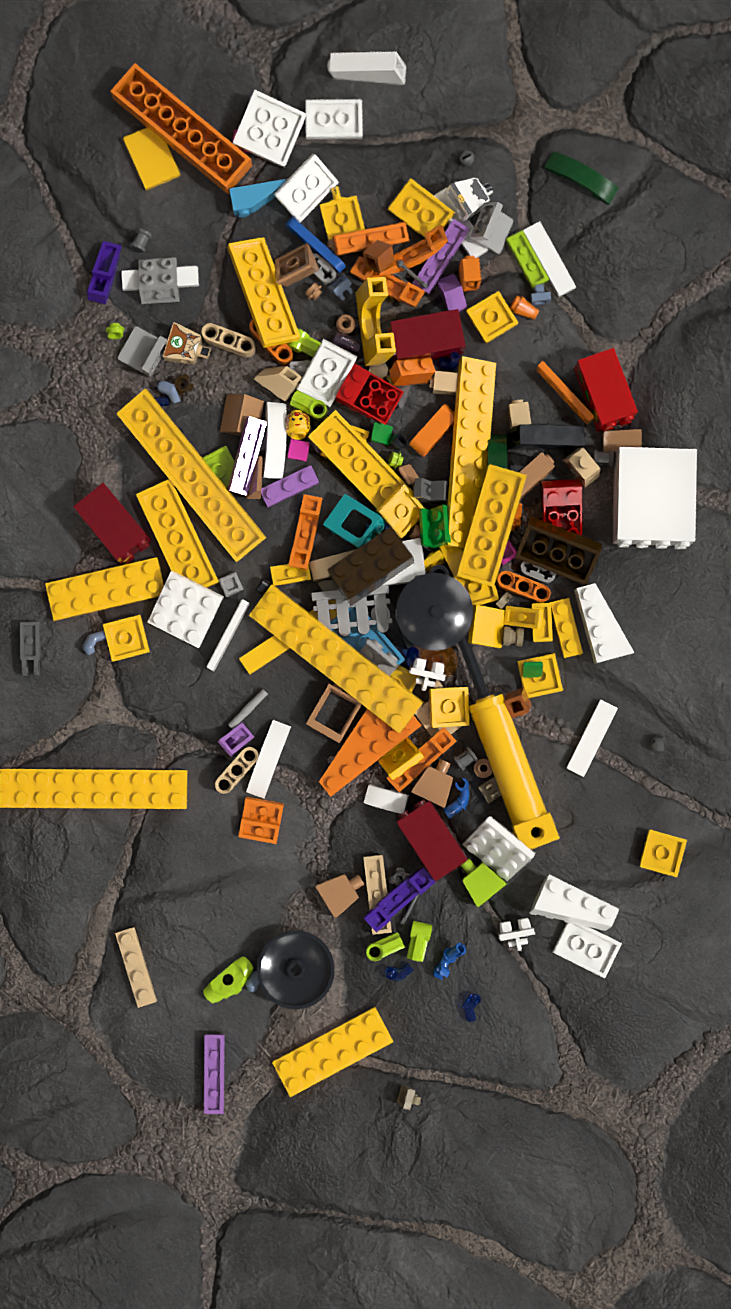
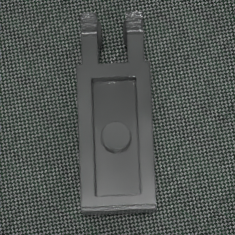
[20,621,41,676]

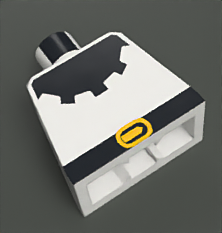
[444,178,493,223]

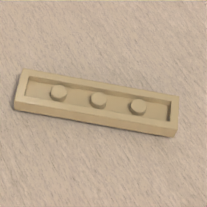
[364,855,392,935]
[115,927,157,1008]

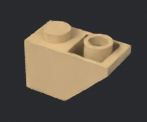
[254,366,302,401]

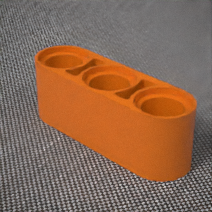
[249,319,293,366]
[409,404,455,457]
[496,571,551,603]

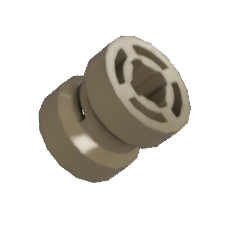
[502,627,524,647]

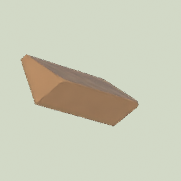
[602,429,642,452]
[246,456,263,499]

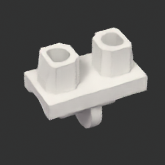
[409,658,445,691]
[498,918,535,951]

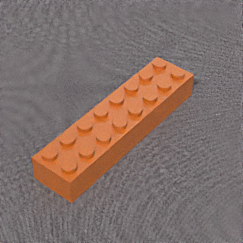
[110,63,252,194]

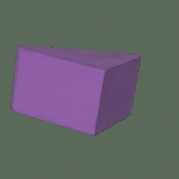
[437,274,467,312]
[218,723,254,757]

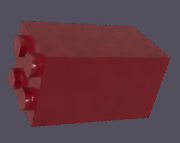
[387,309,466,362]
[73,482,151,564]
[396,800,468,882]

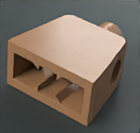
[411,759,453,808]
[316,874,364,918]

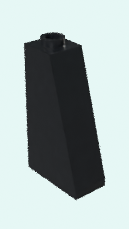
[506,424,587,450]

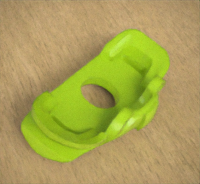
[203,956,253,1003]

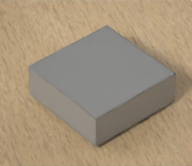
[219,572,244,598]

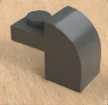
[413,478,449,503]

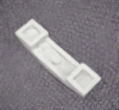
[263,402,286,479]
[246,720,291,799]

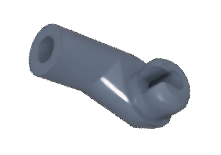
[157,381,181,404]
[82,630,106,655]
[246,971,259,992]

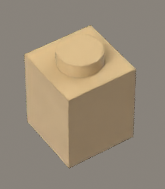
[430,371,458,396]
[508,400,531,429]

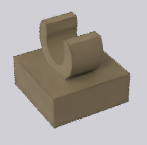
[478,777,501,803]
[397,1085,421,1110]

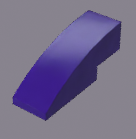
[87,241,121,304]

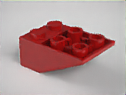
[335,363,404,425]
[541,479,582,536]

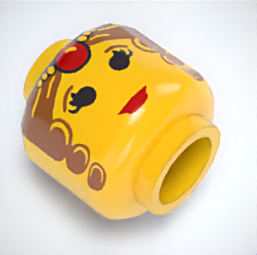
[285,410,310,440]

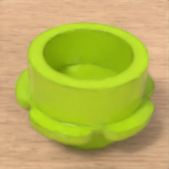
[106,323,124,339]
[388,452,403,470]

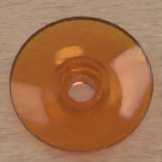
[421,647,458,678]

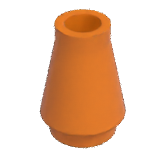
[510,296,539,320]

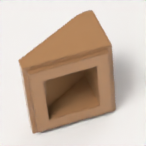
[398,464,419,486]

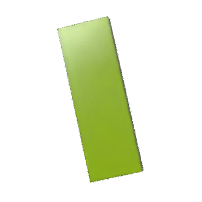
[506,230,549,289]

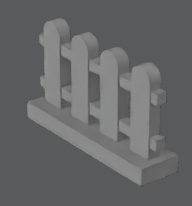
[312,585,392,637]

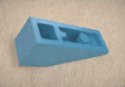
[230,179,286,217]

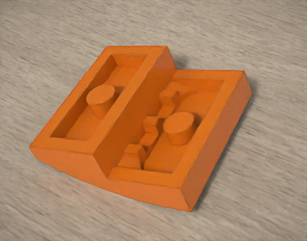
[239,796,284,844]

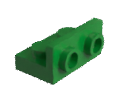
[419,505,451,548]

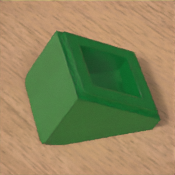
[371,422,393,446]
[522,661,543,678]

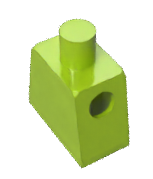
[460,858,506,907]

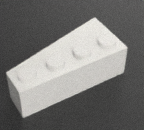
[574,584,634,664]
[529,875,619,931]

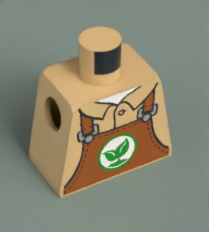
[163,322,211,365]
[562,447,600,489]

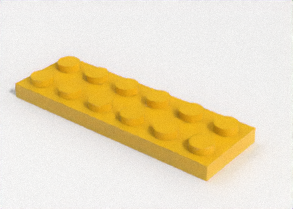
[227,237,300,348]
[308,410,414,509]
[457,464,527,587]
[136,479,219,588]
[45,557,164,621]
[272,1007,393,1097]

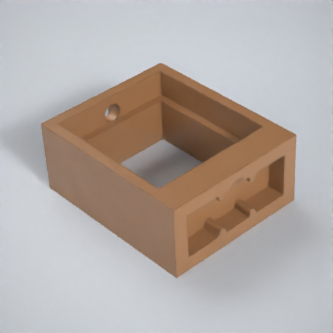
[519,452,555,500]
[306,683,362,743]

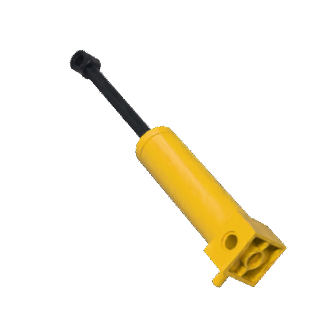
[430,565,560,849]

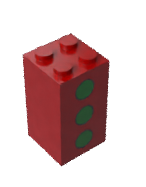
[573,348,638,432]

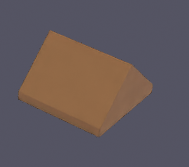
[275,243,320,287]
[220,394,264,436]

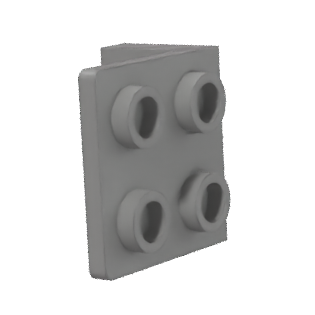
[470,202,513,254]
[139,258,180,304]
[118,326,167,377]
[360,639,399,676]

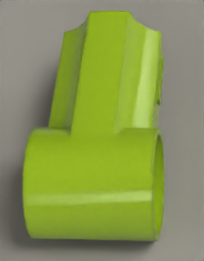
[287,328,321,358]
[290,390,328,421]
[407,921,432,962]
[365,932,405,961]

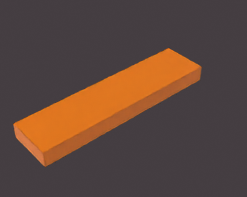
[332,222,409,256]
[536,361,595,424]

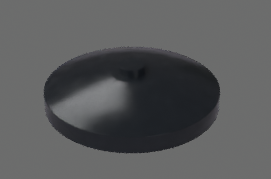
[395,573,473,650]
[257,930,335,1009]

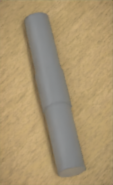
[228,689,268,729]

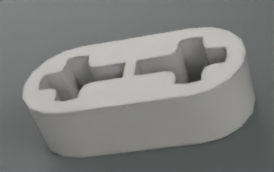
[313,253,336,285]
[520,561,556,584]

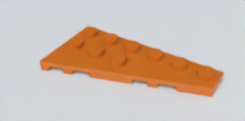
[319,709,422,797]

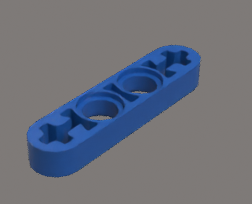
[285,217,346,274]

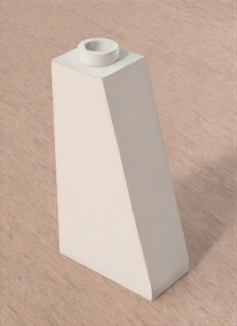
[327,52,406,85]

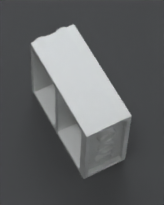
[612,447,697,549]

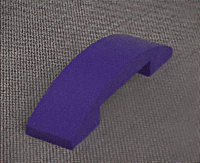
[364,867,435,933]

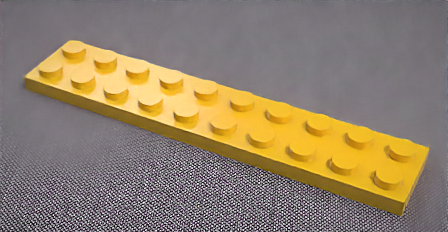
[444,356,496,549]
[116,389,266,562]
[249,585,424,733]
[0,769,188,809]

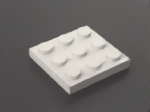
[233,90,307,167]
[148,571,224,648]
[463,816,535,881]

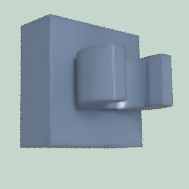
[327,275,353,300]
[530,284,551,306]

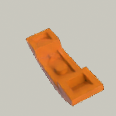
[379,225,448,276]
[350,256,425,308]
[288,494,323,570]
[387,727,456,792]

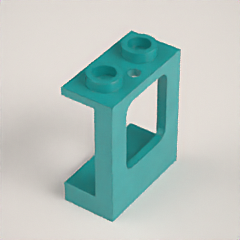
[323,494,385,548]

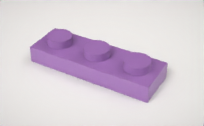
[261,465,319,507]

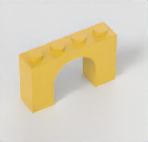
[355,277,396,366]

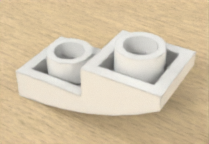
[364,784,409,813]

